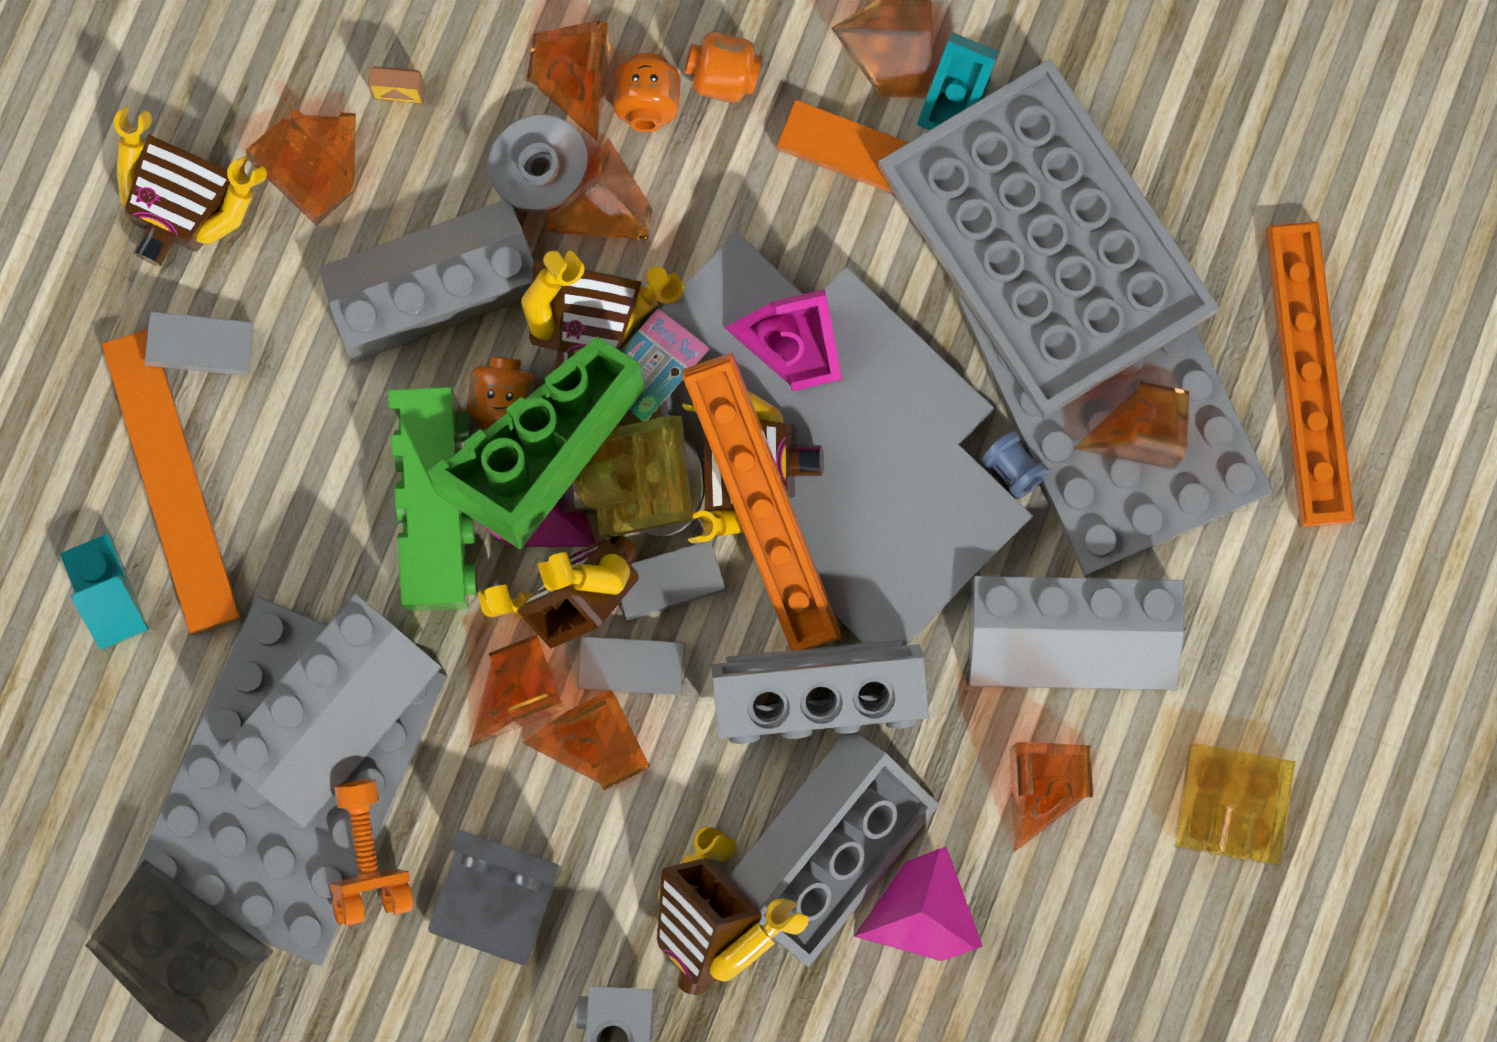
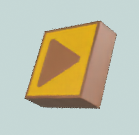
[368,66,426,104]

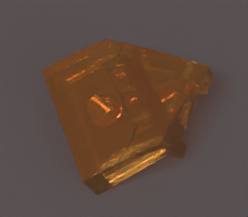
[246,110,356,226]

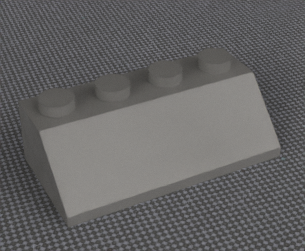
[318,200,534,363]
[969,576,1184,691]
[216,594,442,828]
[727,733,940,968]

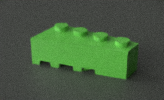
[428,336,645,550]
[388,387,477,612]

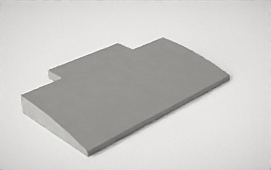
[660,232,1032,646]

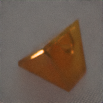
[832,0,933,99]
[527,20,611,141]
[546,138,653,240]
[1073,381,1190,470]
[469,634,566,747]
[522,689,650,790]
[1009,742,1093,852]

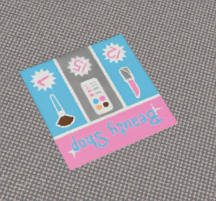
[621,308,710,423]

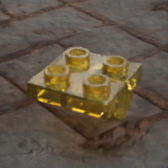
[575,415,693,537]
[1173,743,1296,866]

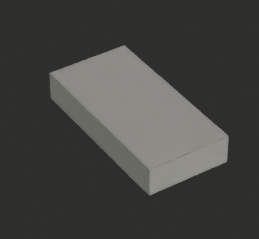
[145,311,253,376]
[621,540,726,620]
[577,637,685,696]

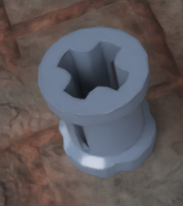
[981,431,1049,500]

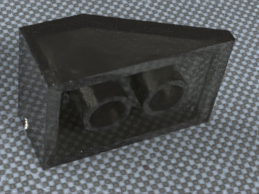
[85,860,274,1042]

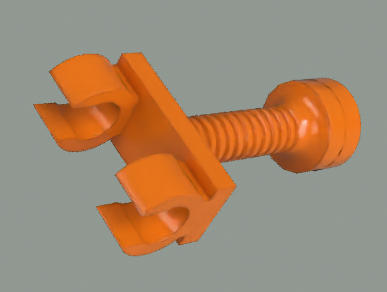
[329,779,413,926]

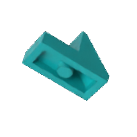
[916,32,1000,131]
[60,533,149,650]

